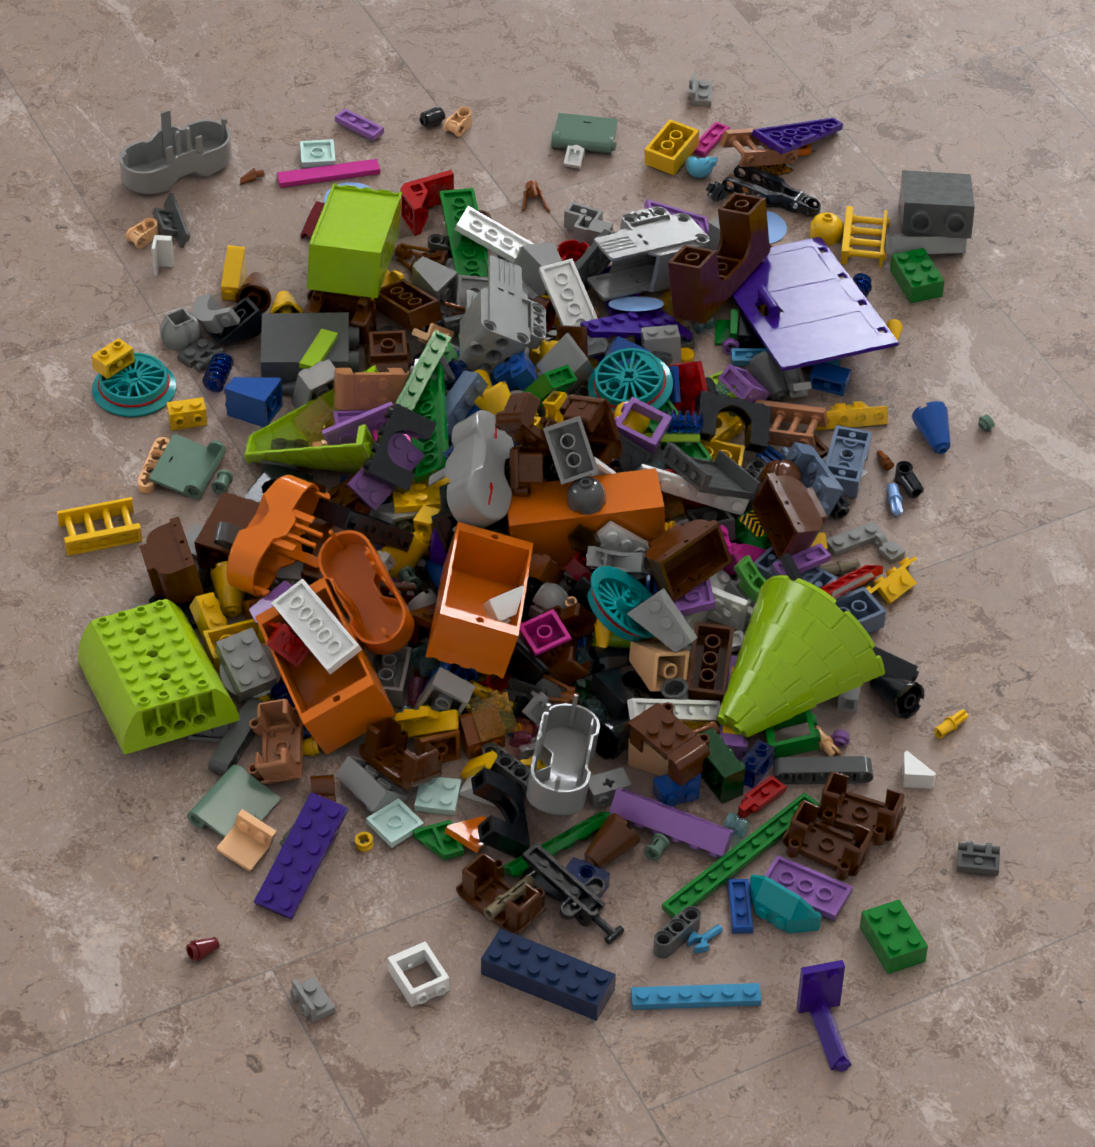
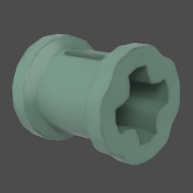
[211,469,233,494]
[398,566,422,590]
[644,833,670,861]

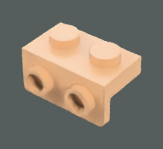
[412,323,454,344]

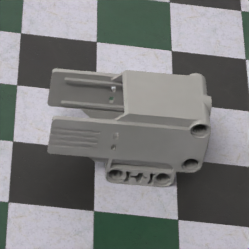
[587,206,710,301]
[458,255,546,379]

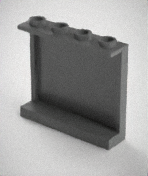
[661,442,761,500]

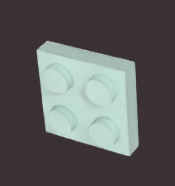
[300,139,336,168]
[414,777,461,816]
[366,798,424,848]

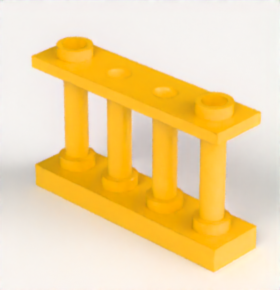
[840,206,890,268]
[57,497,142,556]

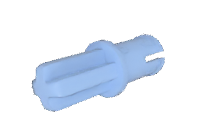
[886,483,903,516]

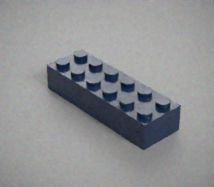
[481,928,616,1021]

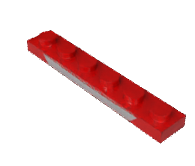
[820,565,883,599]

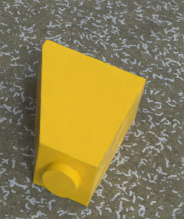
[221,245,247,301]

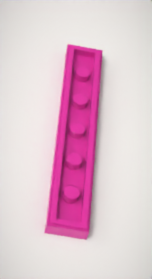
[277,159,380,188]

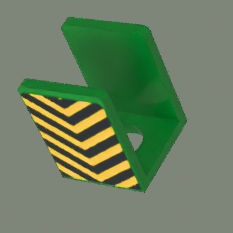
[735,510,772,550]

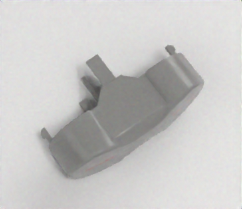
[120,110,232,194]
[428,410,514,532]
[526,694,600,816]

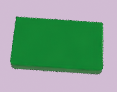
[715,309,738,347]

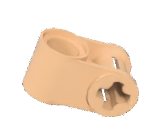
[443,107,472,137]
[125,218,159,249]

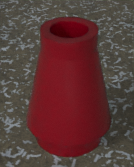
[186,937,220,961]

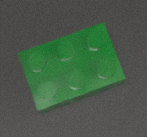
[890,248,945,304]
[860,899,928,974]

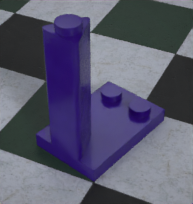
[796,960,852,1071]

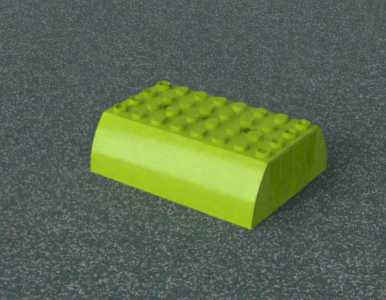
[78,599,240,755]

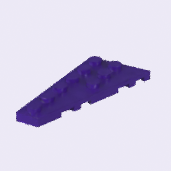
[752,117,843,155]
[580,307,693,340]

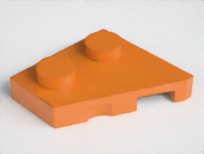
[444,816,486,853]

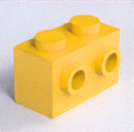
[91,338,135,379]
[167,397,207,431]
[189,592,227,641]

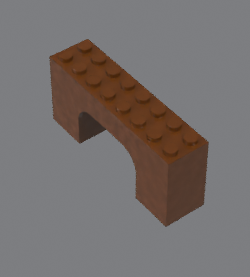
[668,192,770,324]
[194,492,345,597]

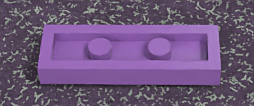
[335,108,384,141]
[772,543,831,578]

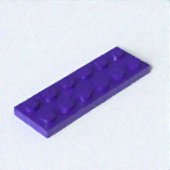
[254,792,349,920]

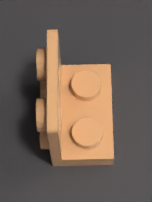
[216,809,277,871]

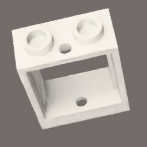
[387,941,450,1007]

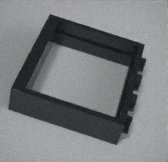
[313,498,414,553]

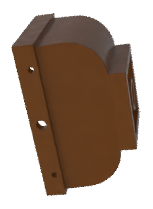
[364,330,411,375]
[751,473,828,561]
[139,517,204,603]
[646,519,732,602]

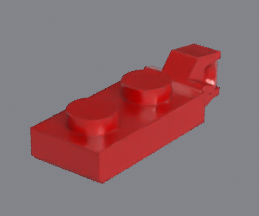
[737,775,787,819]

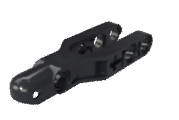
[722,164,821,216]

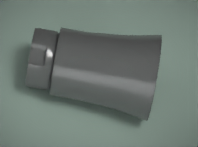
[661,678,689,700]

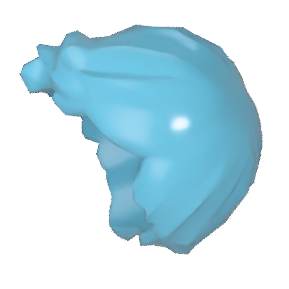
[686,156,718,179]

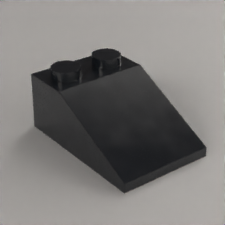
[207,296,263,347]

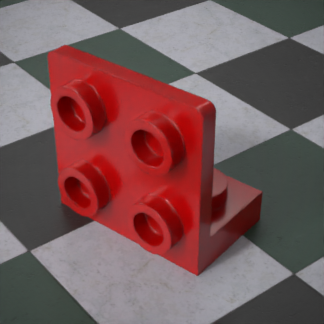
[265,621,310,668]

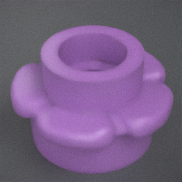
[722,338,739,355]
[831,730,850,747]

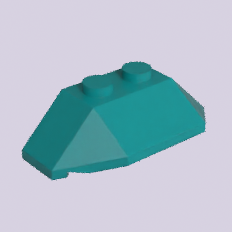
[749,874,822,934]

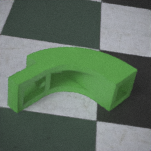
[733,556,766,603]

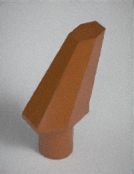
[240,168,265,185]
[877,450,894,470]

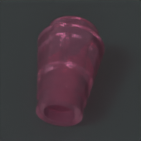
[408,677,426,707]

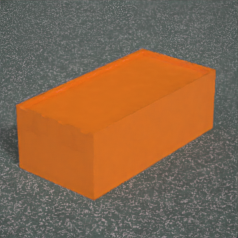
[505,468,665,572]
[426,522,533,679]
[255,577,396,755]

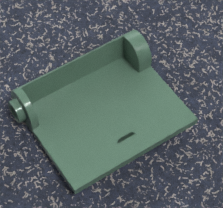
[551,113,618,154]
[148,433,226,499]
[187,765,282,838]

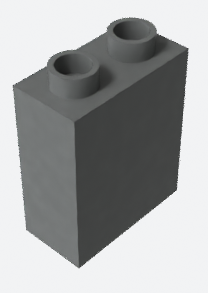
[899,170,975,239]
[260,312,359,383]

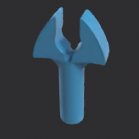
[688,924,723,953]

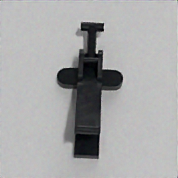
[520,842,624,945]

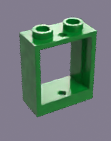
[522,364,577,407]
[765,710,821,760]

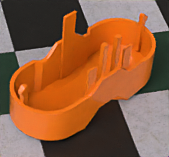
[227,475,331,597]
[318,529,415,655]

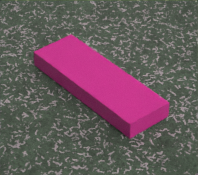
[693,122,730,158]

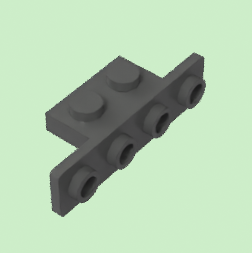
[152,192,190,248]

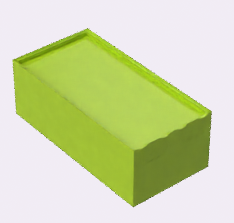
[307,183,402,298]

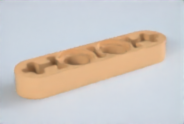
[137,437,170,493]

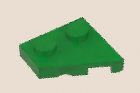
[413,820,464,861]

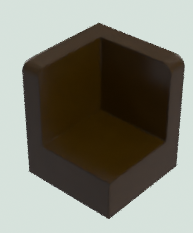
[567,524,602,556]

